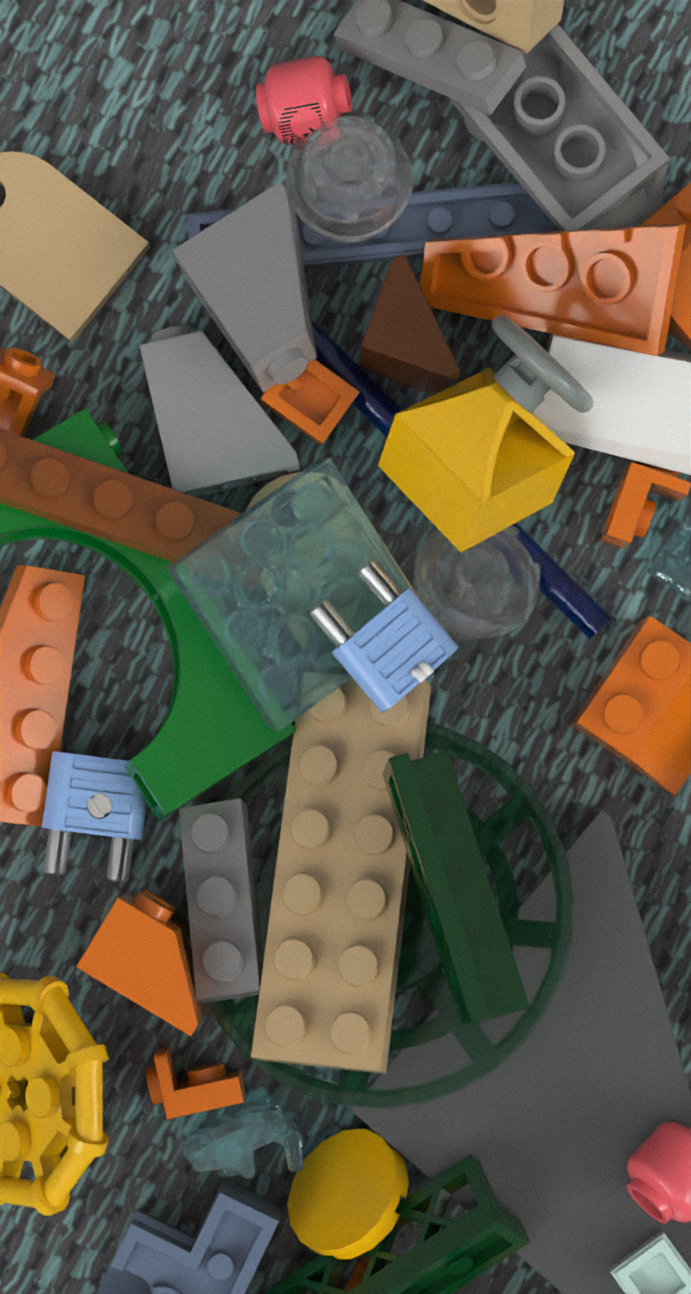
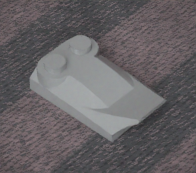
[450,24,670,231]

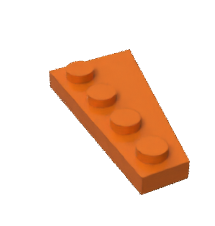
[420,223,686,356]
[0,565,85,827]

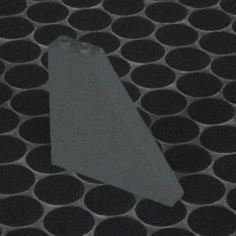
[351,810,691,1294]

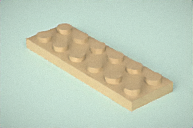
[251,672,431,1074]

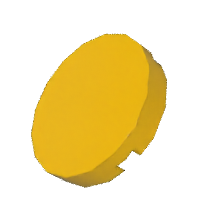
[287,1129,409,1260]

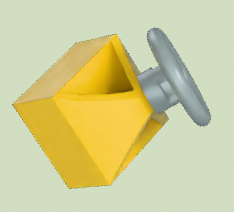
[378,314,593,553]

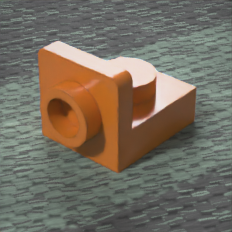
[0,348,56,437]
[255,359,359,446]
[600,462,691,549]
[146,1046,246,1119]

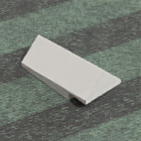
[534,333,691,475]

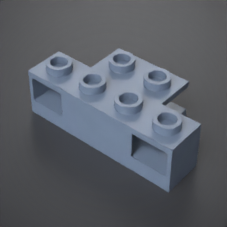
[97,1178,281,1294]

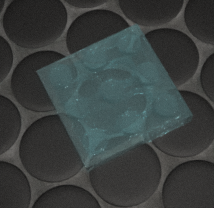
[166,458,409,731]

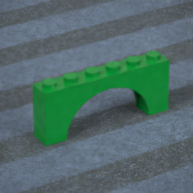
[0,408,296,821]

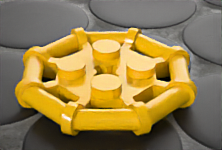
[0,973,109,1216]

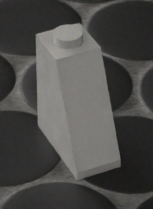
[172,182,317,392]
[139,326,300,497]

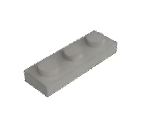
[333,0,526,115]
[179,798,263,1003]

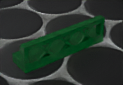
[383,750,530,1028]
[262,1155,530,1294]

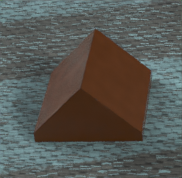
[360,254,461,395]

